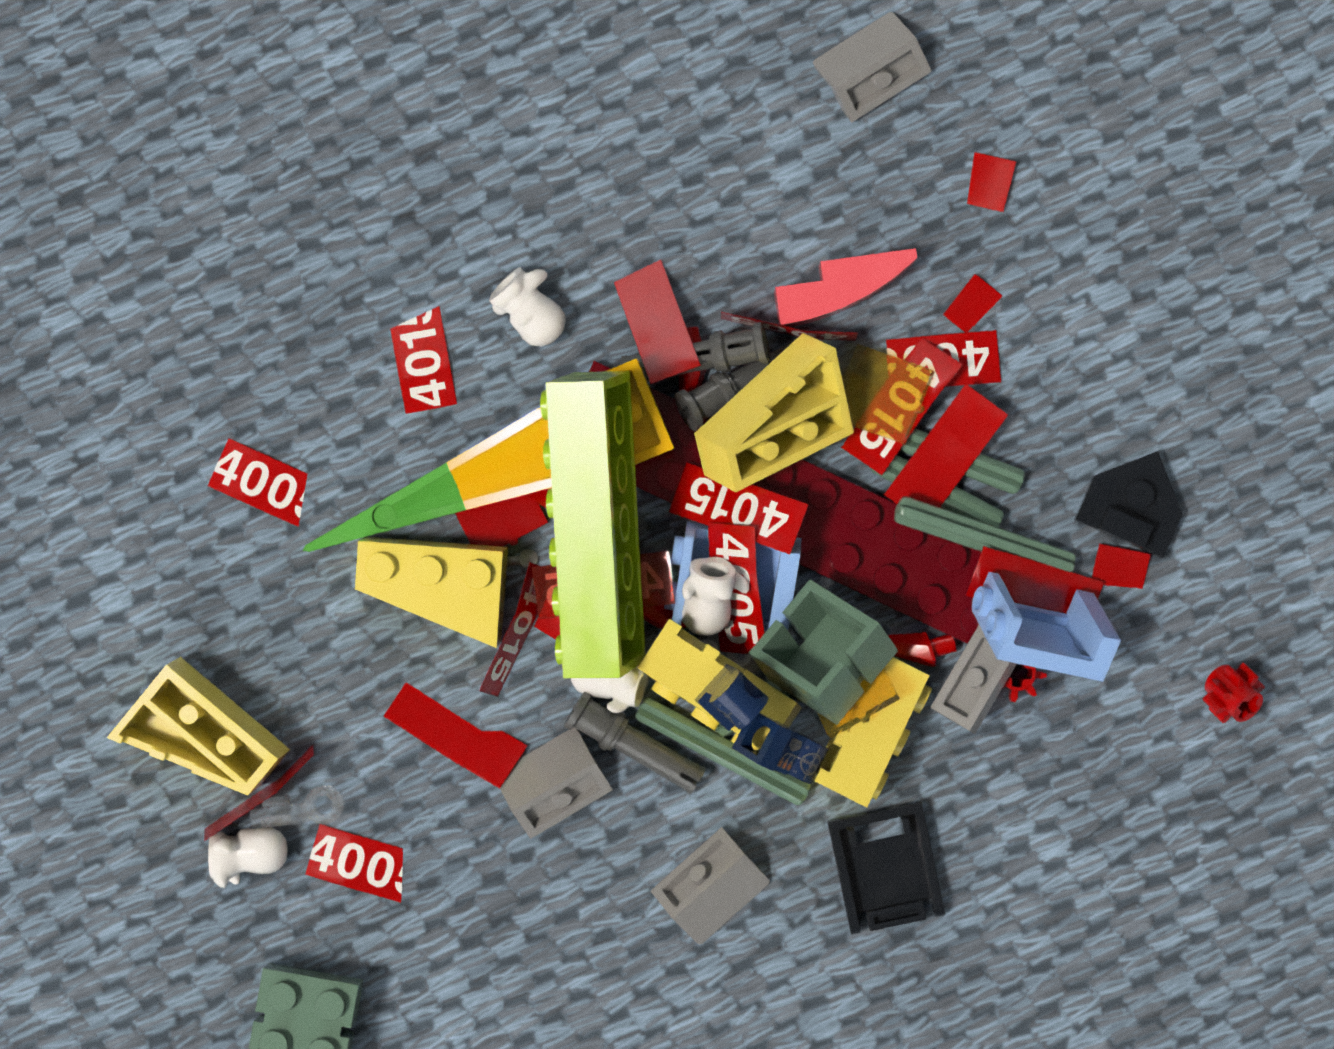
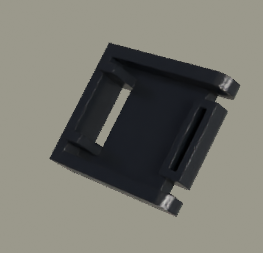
[827,802,945,935]

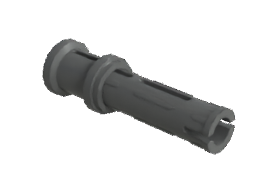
[621,322,770,381]
[674,338,797,431]
[563,692,706,795]

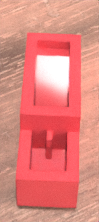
[774,248,917,327]

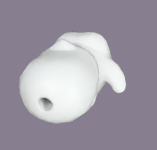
[489,267,566,347]
[682,557,749,636]
[571,665,650,713]
[208,826,287,888]

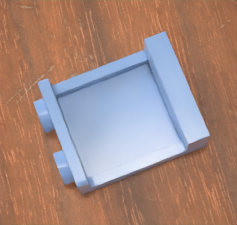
[664,521,801,631]
[972,572,1121,682]

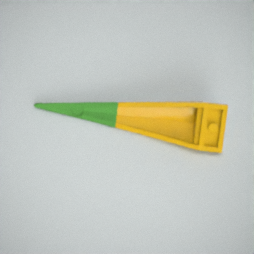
[303,358,675,552]

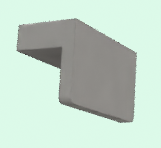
[813,12,932,123]
[930,625,1017,734]
[500,728,613,839]
[651,827,770,945]

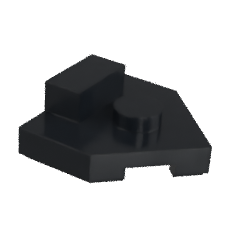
[1074,451,1183,558]

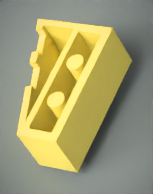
[694,333,854,492]
[355,537,508,648]
[637,619,802,750]
[107,657,290,796]
[813,657,932,808]

